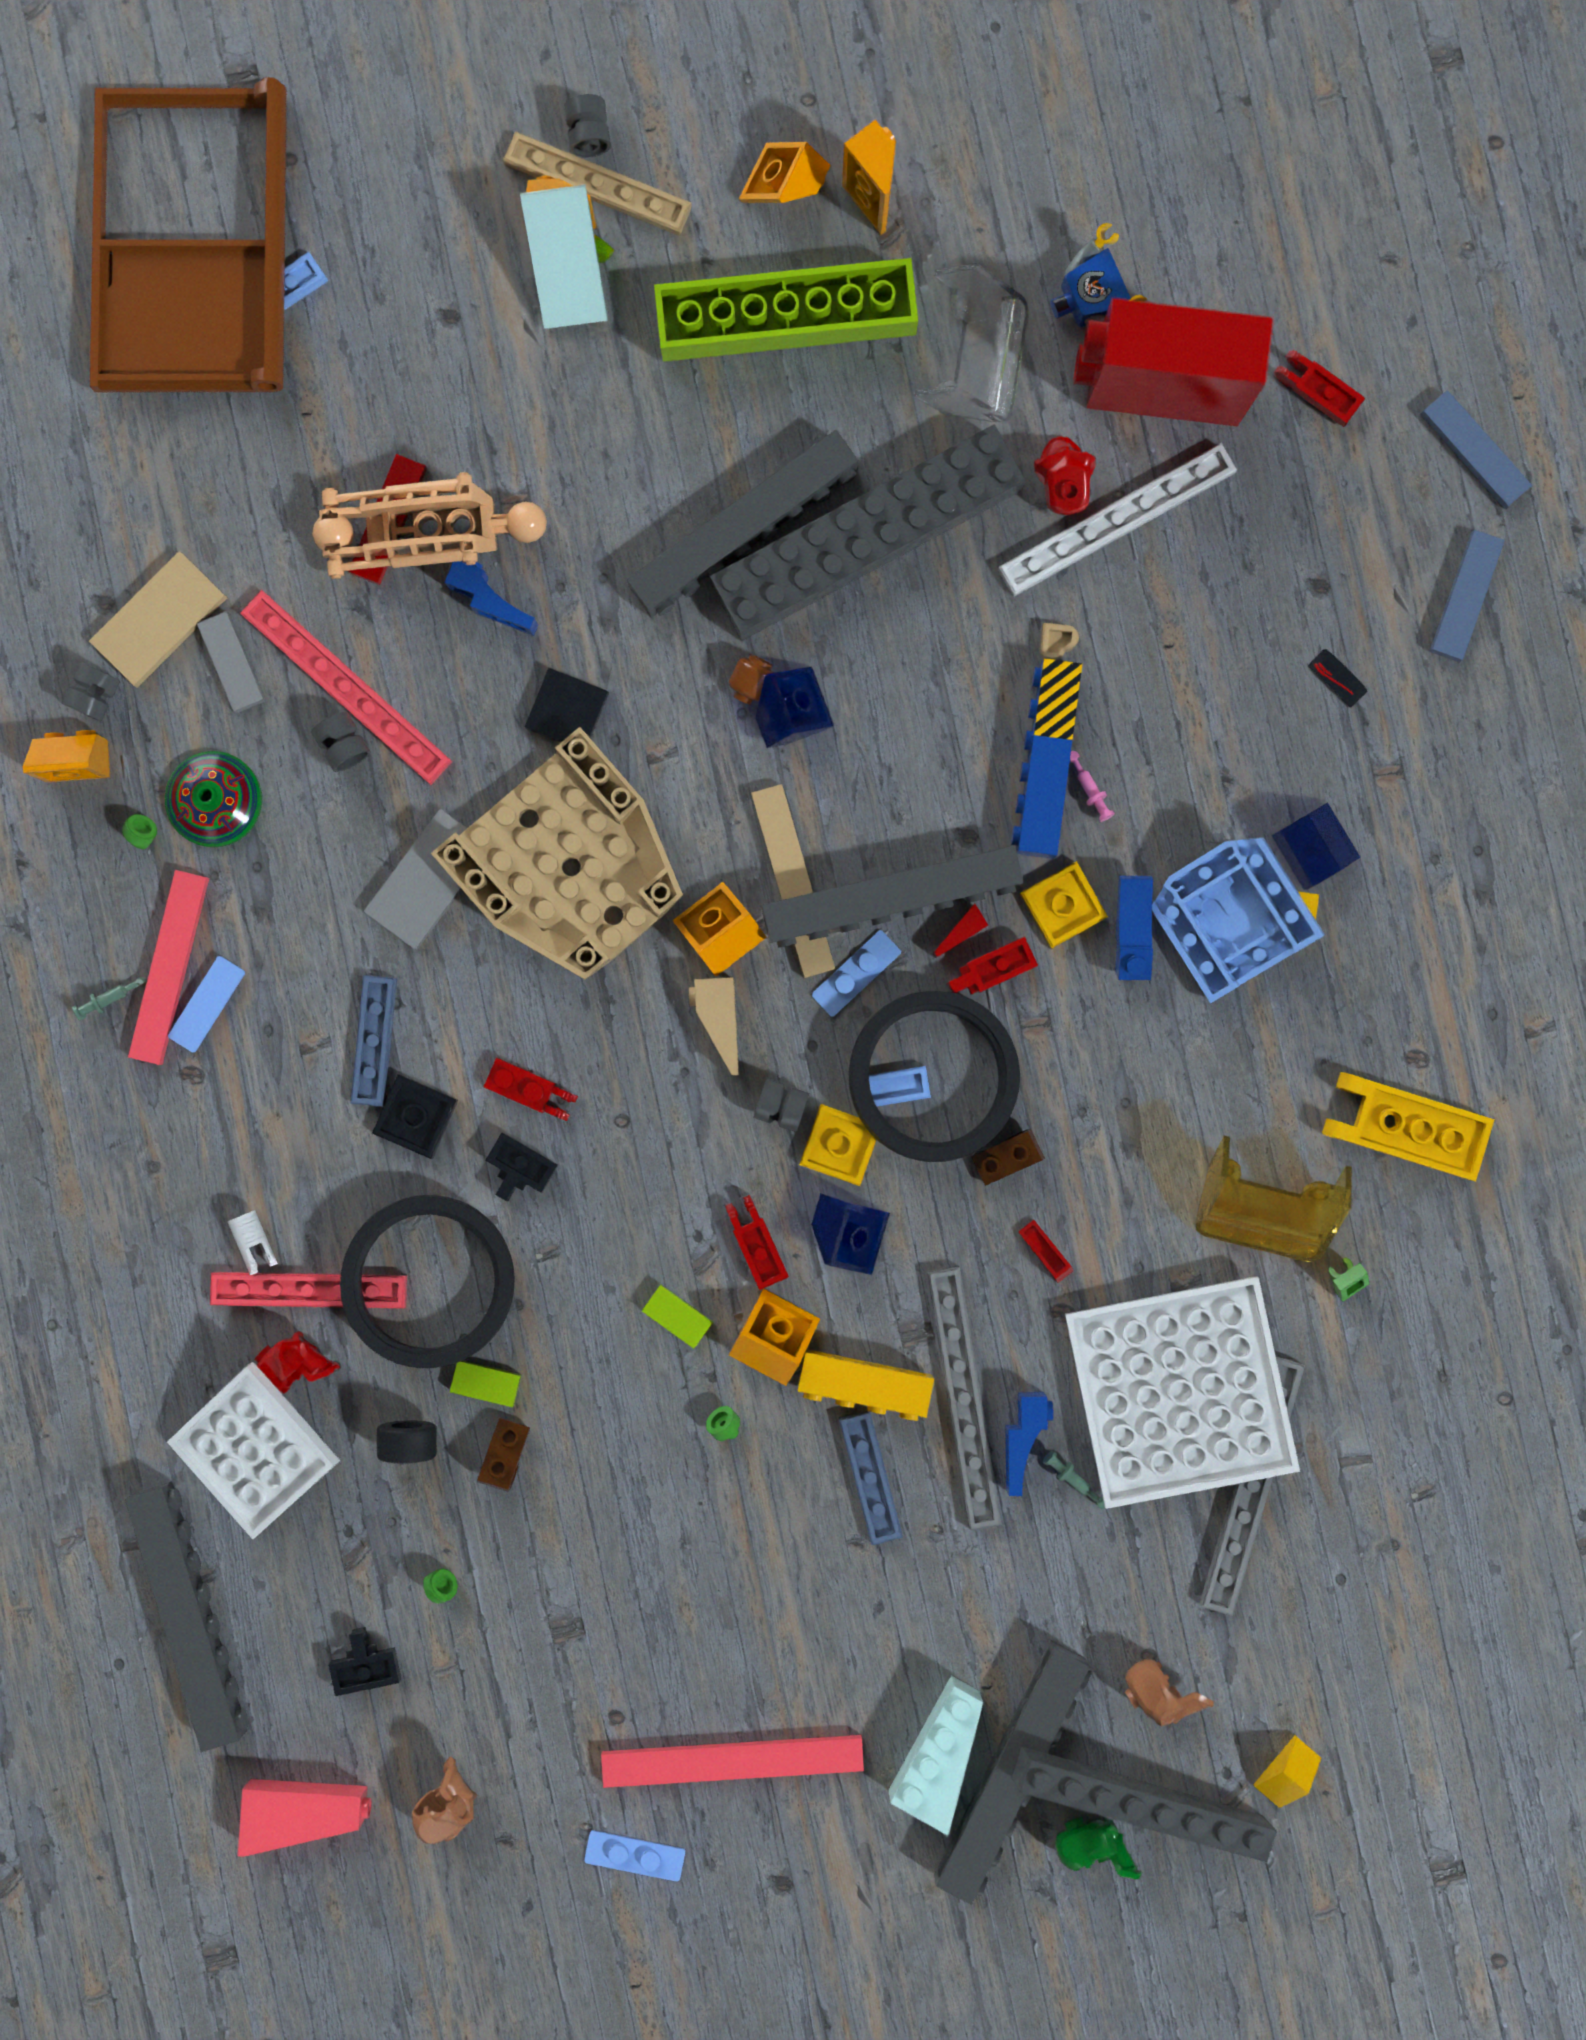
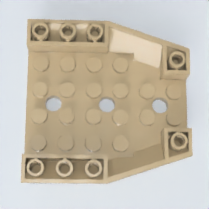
[431,727,683,980]

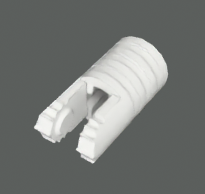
[228,1210,278,1275]

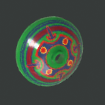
[165,751,262,847]

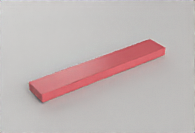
[128,870,209,1065]
[210,1272,407,1309]

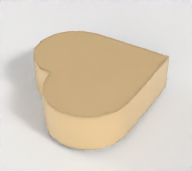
[1040,623,1079,660]

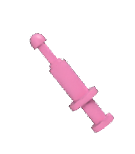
[1070,751,1114,822]

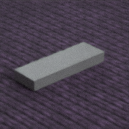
[197,611,266,713]

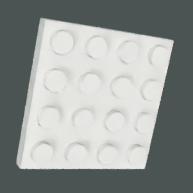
[167,1362,340,1539]

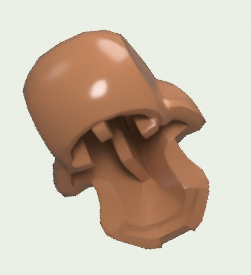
[1124,1659,1214,1726]
[412,1757,477,1844]

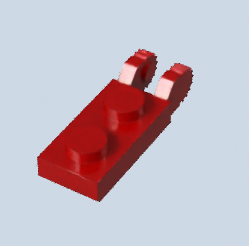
[1274,350,1365,427]
[483,1058,578,1121]
[725,1195,789,1290]

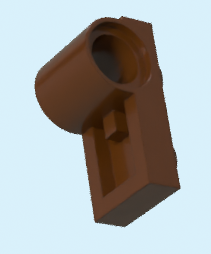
[971,1128,1045,1186]
[477,1418,530,1492]

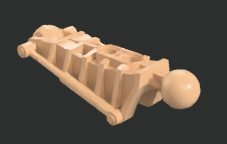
[312,472,547,579]

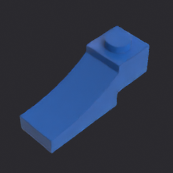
[445,561,539,636]
[1115,876,1153,980]
[1005,1392,1053,1496]

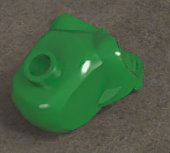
[1055,1817,1142,1879]

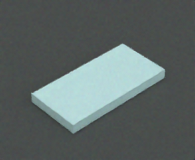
[520,184,608,329]

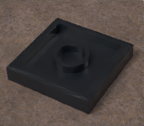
[525,668,609,742]
[372,1074,458,1159]

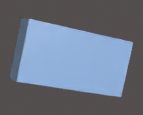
[869,1066,931,1106]

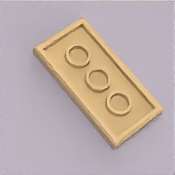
[89,551,227,688]

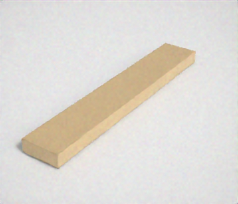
[503,131,692,236]
[751,784,835,978]

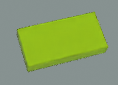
[642,1284,713,1349]
[450,1360,522,1408]

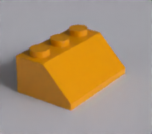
[842,119,896,235]

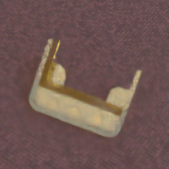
[1196,1135,1352,1262]

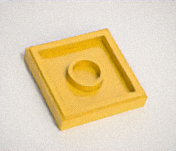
[1019,861,1108,949]
[799,1104,877,1186]

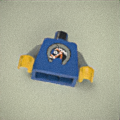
[1050,223,1147,327]

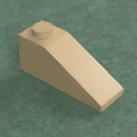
[689,977,739,1076]

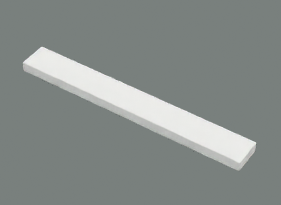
[998,443,1237,597]

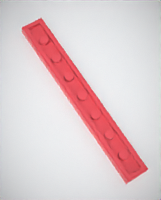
[240,590,452,785]
[601,1735,864,1788]

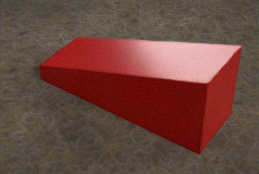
[933,903,988,958]
[1018,1220,1073,1283]

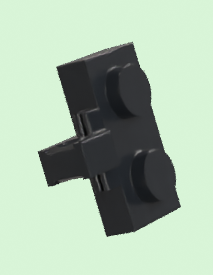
[485,1133,558,1201]
[328,1627,402,1696]

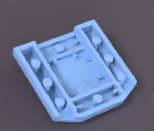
[1152,837,1325,1003]

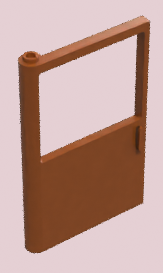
[90,77,287,392]

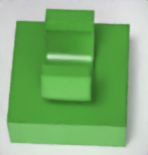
[1328,1257,1369,1302]

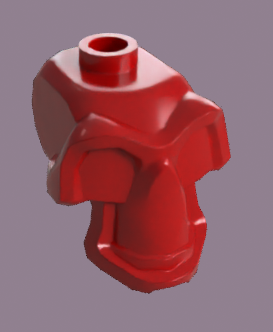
[1034,436,1096,515]
[254,1331,340,1394]

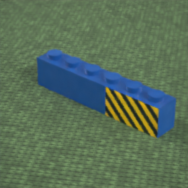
[1011,658,1083,859]

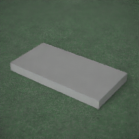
[363,809,467,950]

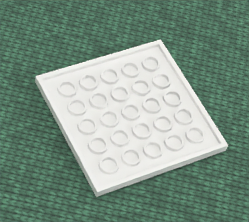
[1065,1276,1300,1509]

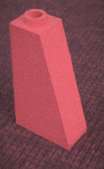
[238,1779,372,1857]

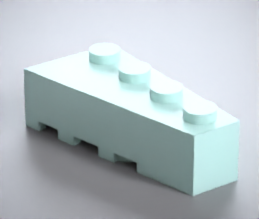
[889,1675,983,1836]

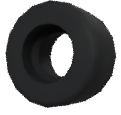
[377,1420,437,1463]

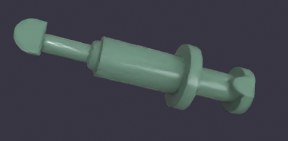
[72,977,147,1021]
[1043,1450,1105,1509]

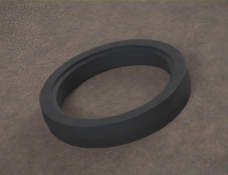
[849,991,1020,1162]
[340,1195,515,1368]

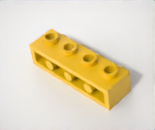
[798,1349,934,1421]

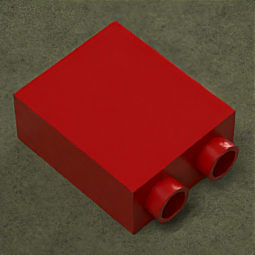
[1073,298,1274,427]

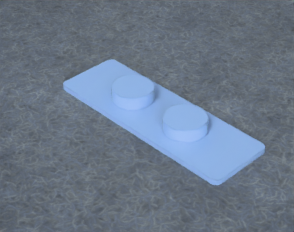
[812,930,901,1017]
[168,956,245,1052]
[584,1830,685,1882]

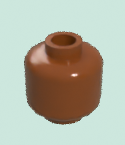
[729,654,776,705]

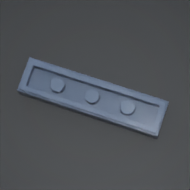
[1421,390,1532,509]
[1429,530,1505,662]
[350,975,397,1107]
[838,1410,903,1545]

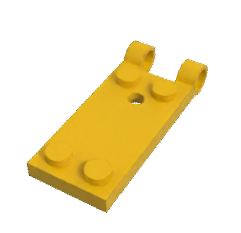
[1321,1072,1495,1182]

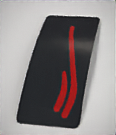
[1308,649,1367,708]

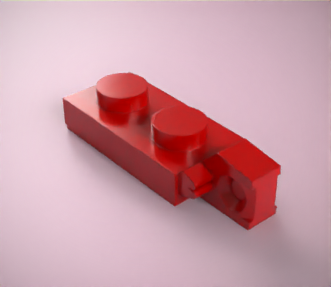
[947,937,1038,995]

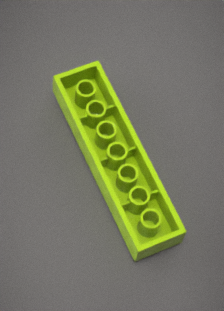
[654,258,918,362]

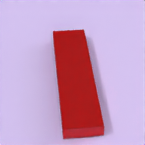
[348,454,427,586]

